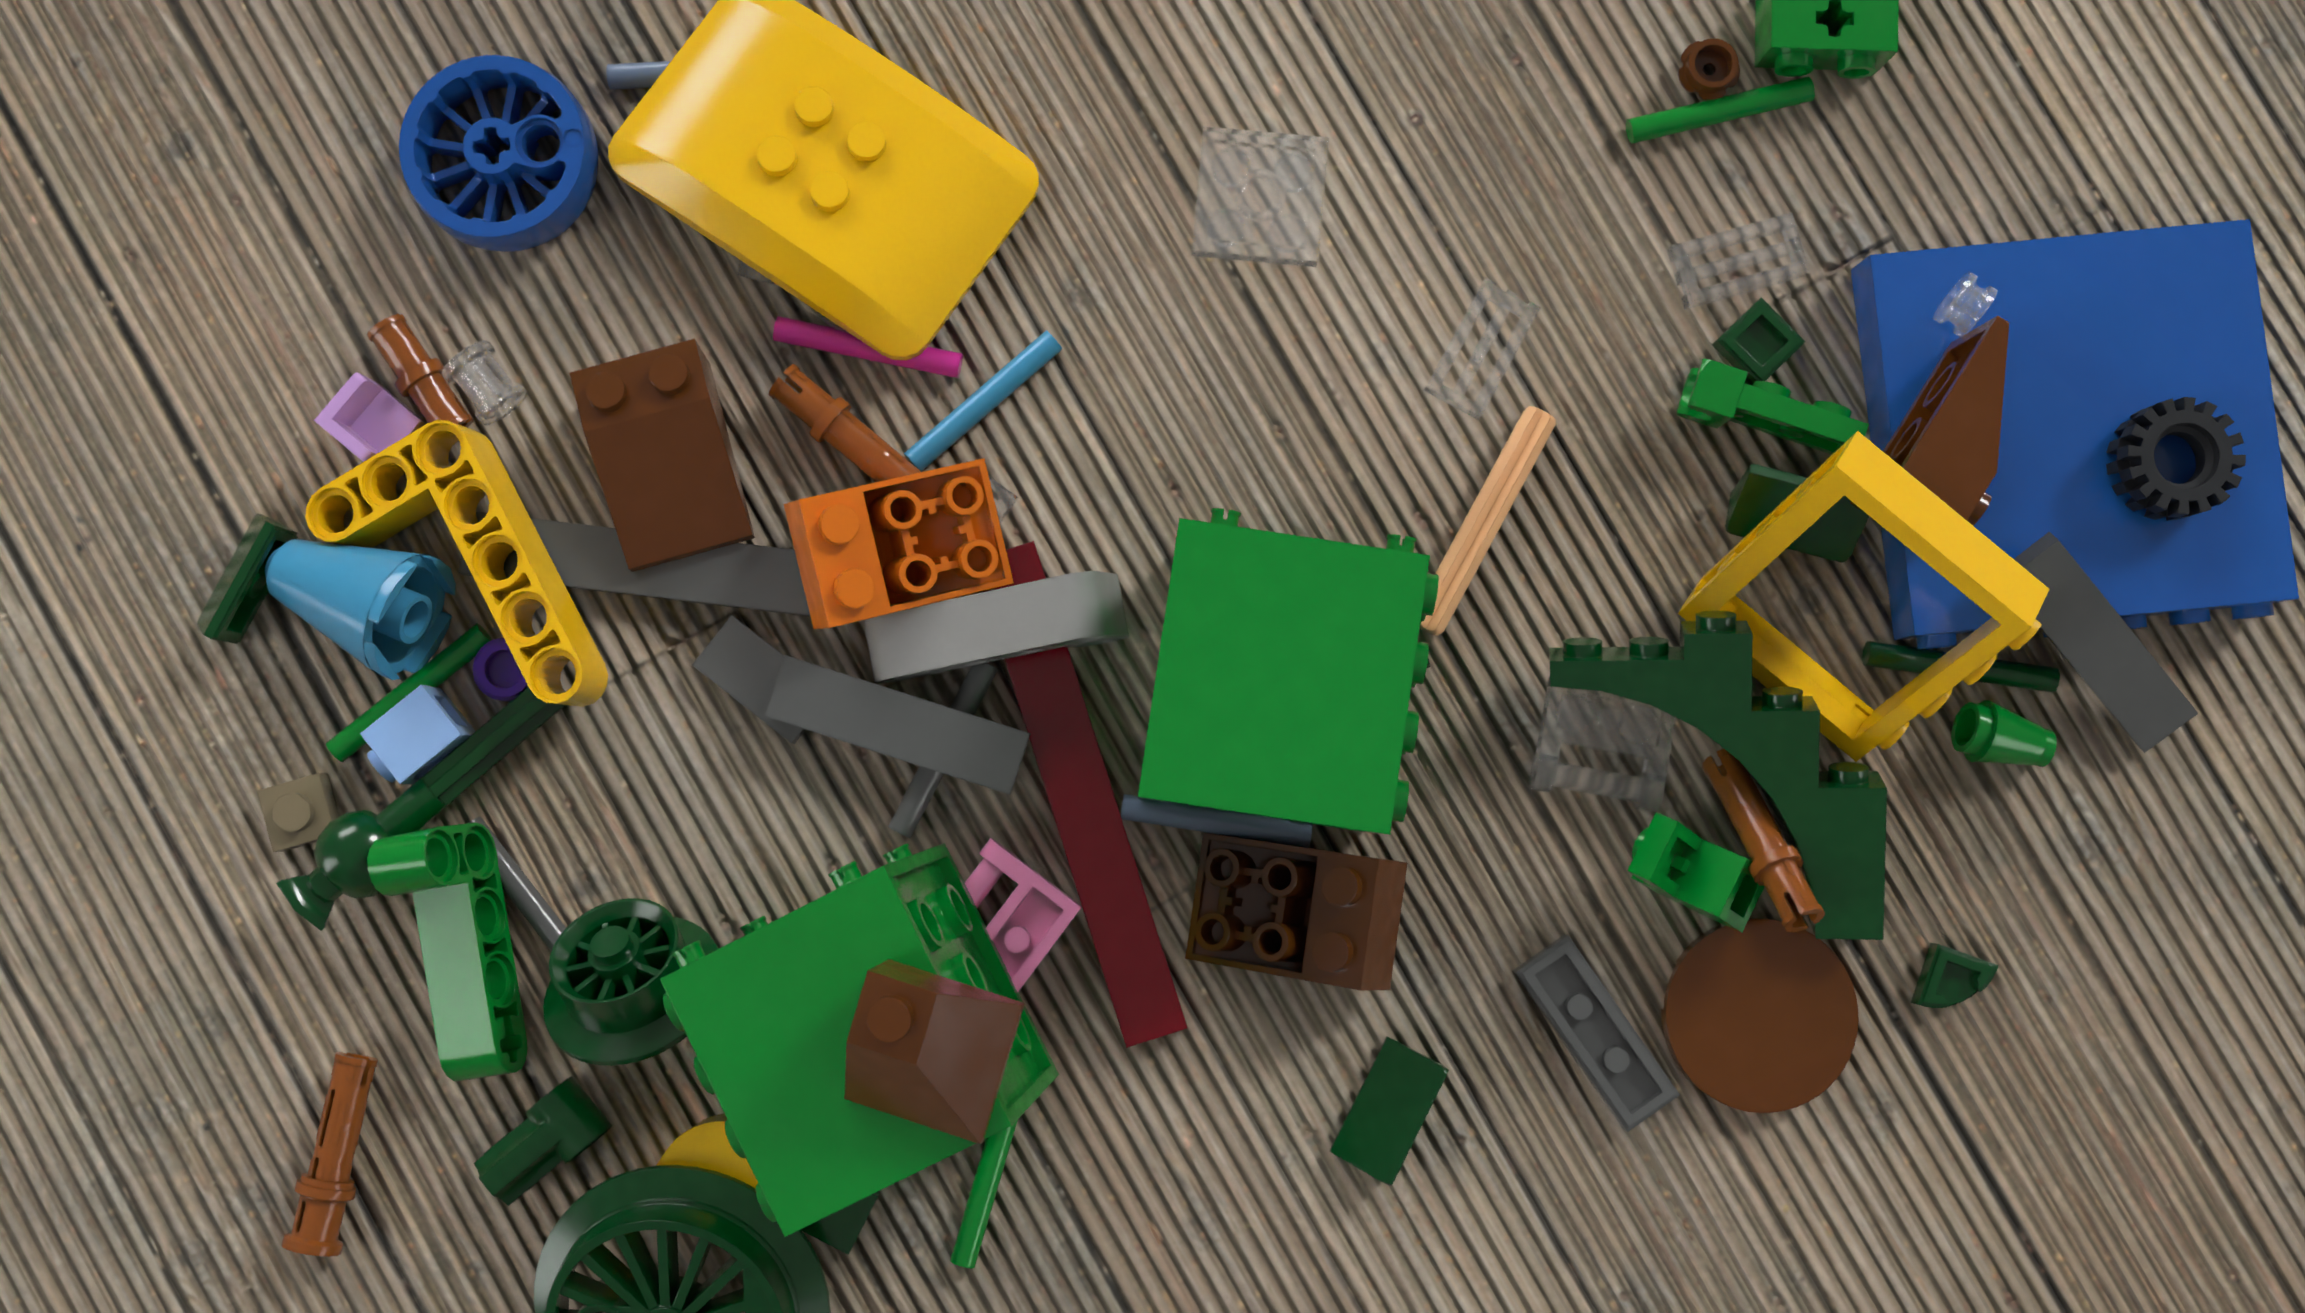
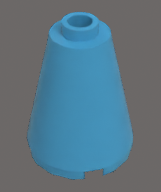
[265,539,456,680]

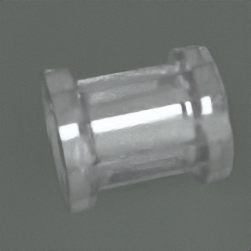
[442,340,528,426]

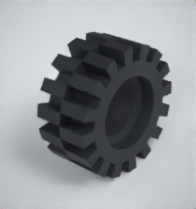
[2106,397,2246,521]

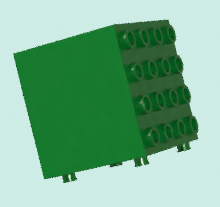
[1138,508,1439,835]
[660,843,1059,1237]

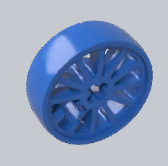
[399,55,599,252]

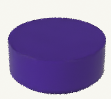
[473,638,528,702]

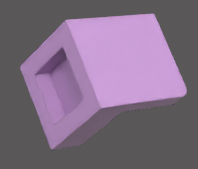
[314,372,427,462]

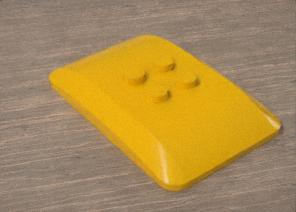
[608,0,1039,360]

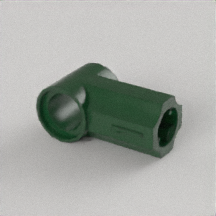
[474,1076,613,1206]

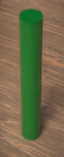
[1626,76,1815,144]
[326,623,492,762]
[950,1120,1018,1269]

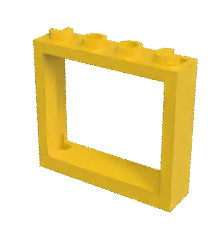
[1678,431,2049,762]

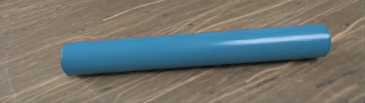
[904,330,1062,472]

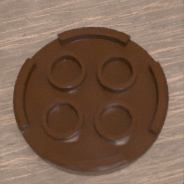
[1661,918,1859,1113]

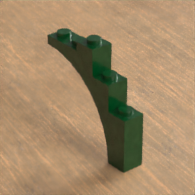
[1549,611,1887,940]

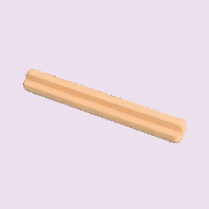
[1420,406,1556,636]

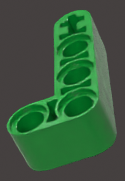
[367,823,528,1081]

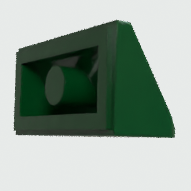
[1725,464,1869,563]
[197,513,298,644]
[1329,1036,1449,1186]

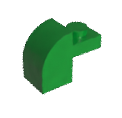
[1627,812,1765,933]

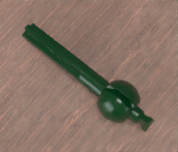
[276,687,565,931]

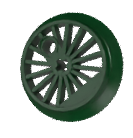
[534,1165,831,1313]

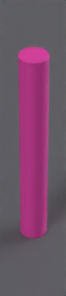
[773,316,963,378]

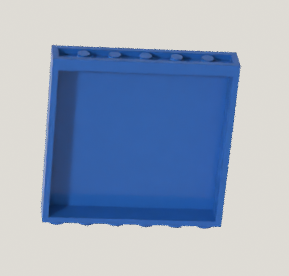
[1851,219,2299,650]

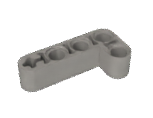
[864,571,1129,684]

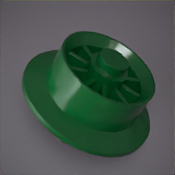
[543,898,718,1066]

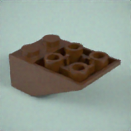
[1185,832,1408,991]

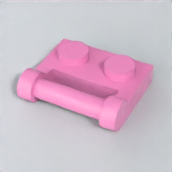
[965,838,1082,992]

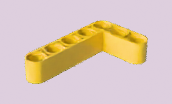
[305,420,608,707]

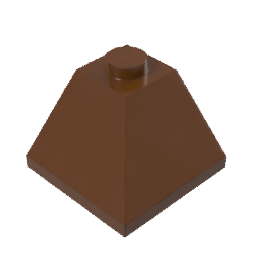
[844,959,1025,1144]

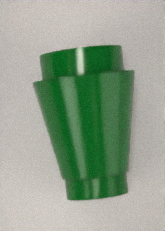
[1951,700,2057,767]

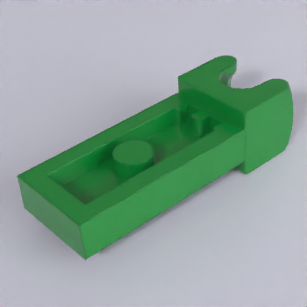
[1676,359,1869,454]

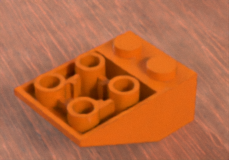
[783,458,1014,629]

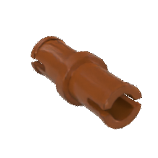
[367,314,474,428]

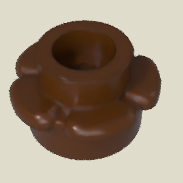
[1678,38,1740,100]

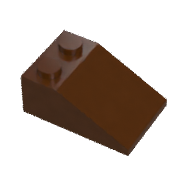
[1850,316,2009,526]
[570,338,755,572]

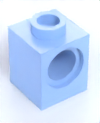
[360,685,475,784]

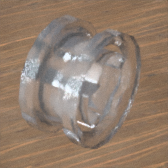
[1932,271,1998,337]

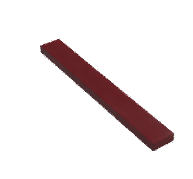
[983,541,1188,1048]

